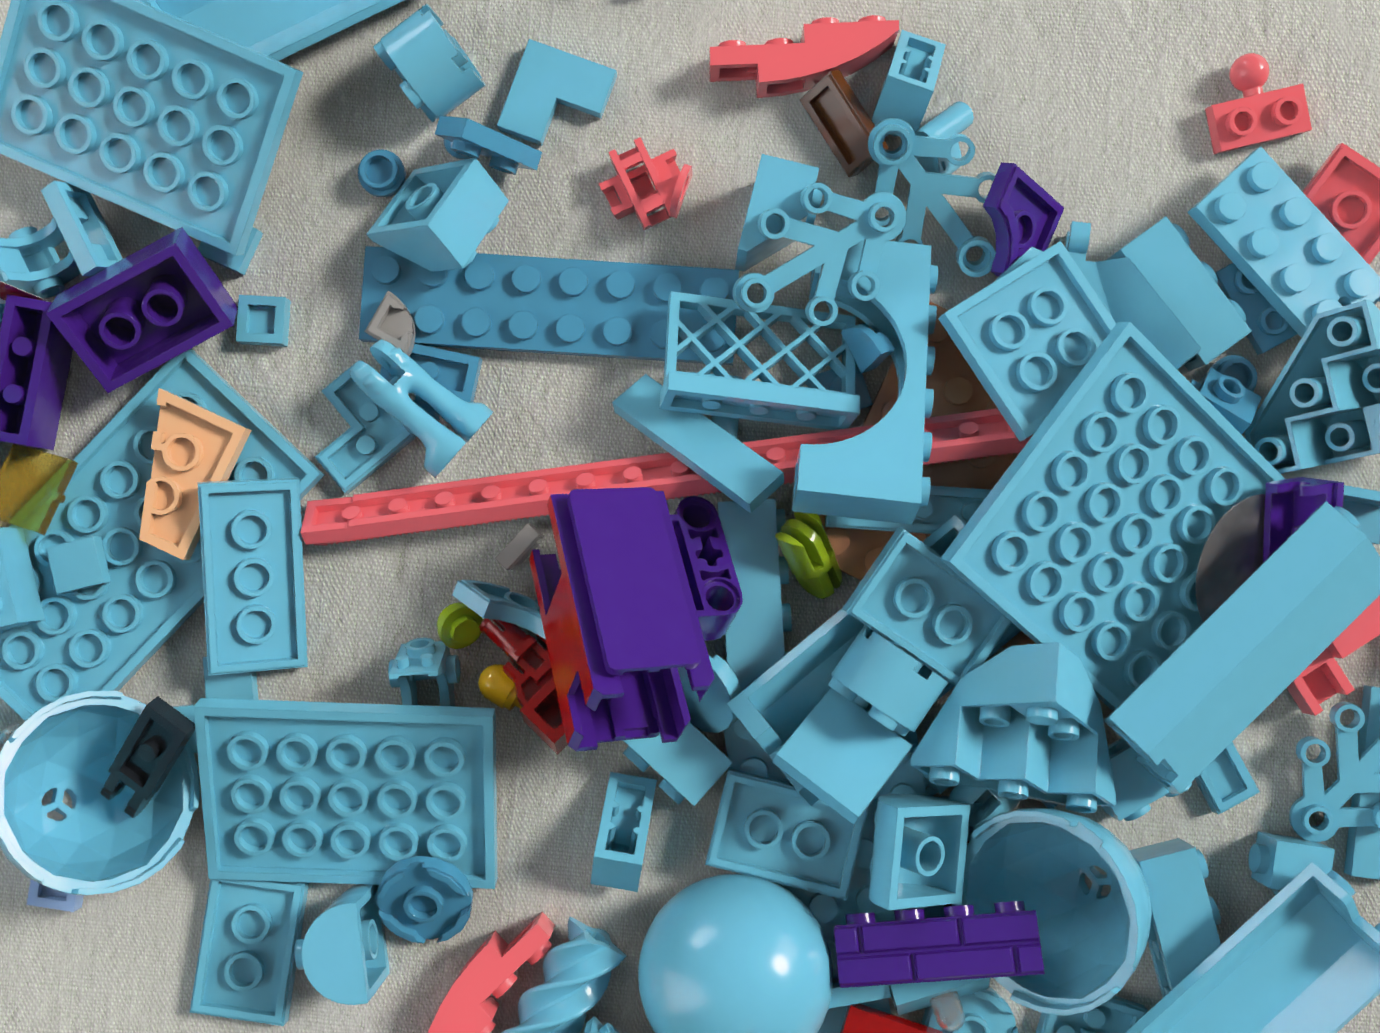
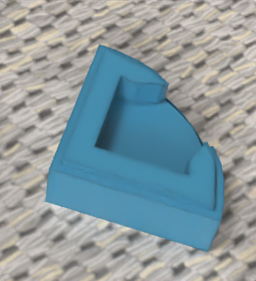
[841,323,895,374]

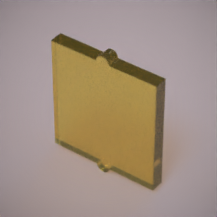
[0,443,78,535]

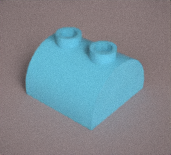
[869,794,970,910]
[294,884,390,1005]

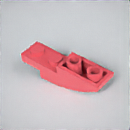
[709,15,899,98]
[428,912,555,1033]

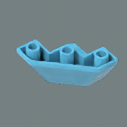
[1244,300,1380,474]
[910,642,1116,813]

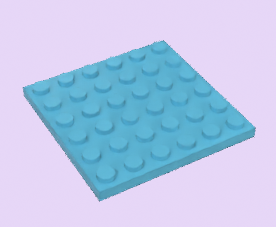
[940,321,1285,711]

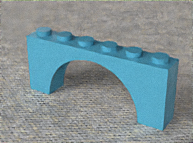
[792,240,938,525]

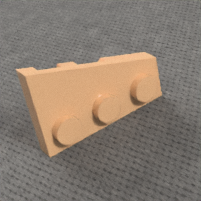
[139,388,252,560]

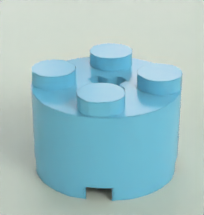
[373,3,486,122]
[828,625,948,737]

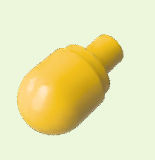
[478,664,522,711]

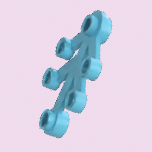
[868,118,996,277]
[733,183,906,326]
[1289,701,1380,842]

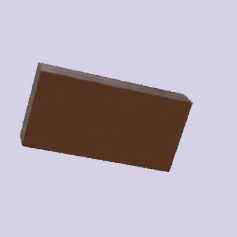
[800,69,889,178]

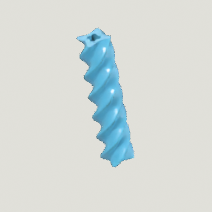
[501,917,626,1033]

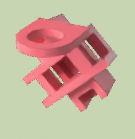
[599,137,692,230]

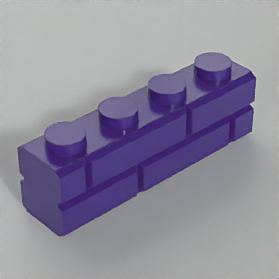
[834,901,1045,988]

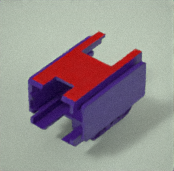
[529,487,743,752]

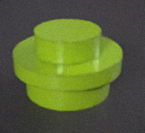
[437,602,484,649]

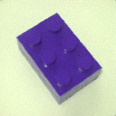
[46,227,238,393]

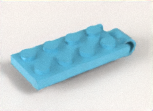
[1187,146,1380,338]

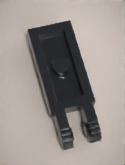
[100,696,195,818]

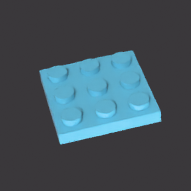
[938,241,1116,442]

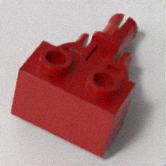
[479,618,567,755]

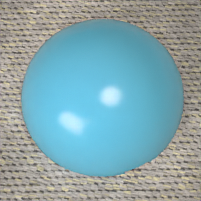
[638,874,833,1033]

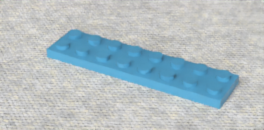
[359,246,739,366]

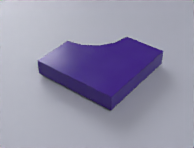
[983,162,1064,277]

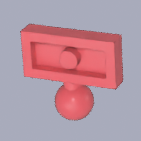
[1205,53,1312,154]

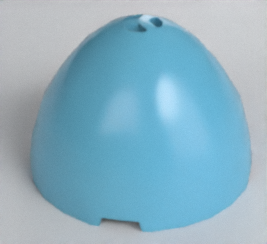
[0,691,200,896]
[952,808,1152,1016]

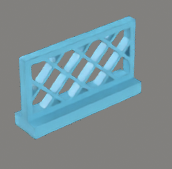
[659,291,860,430]

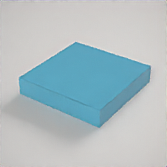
[772,688,913,825]

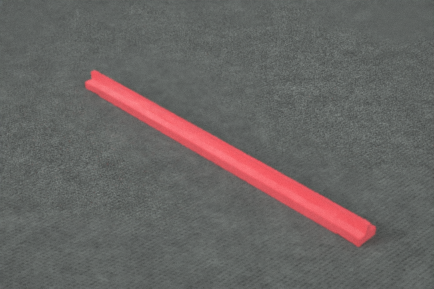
[300,408,1033,546]

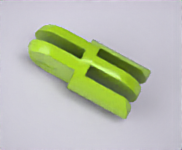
[775,512,842,599]

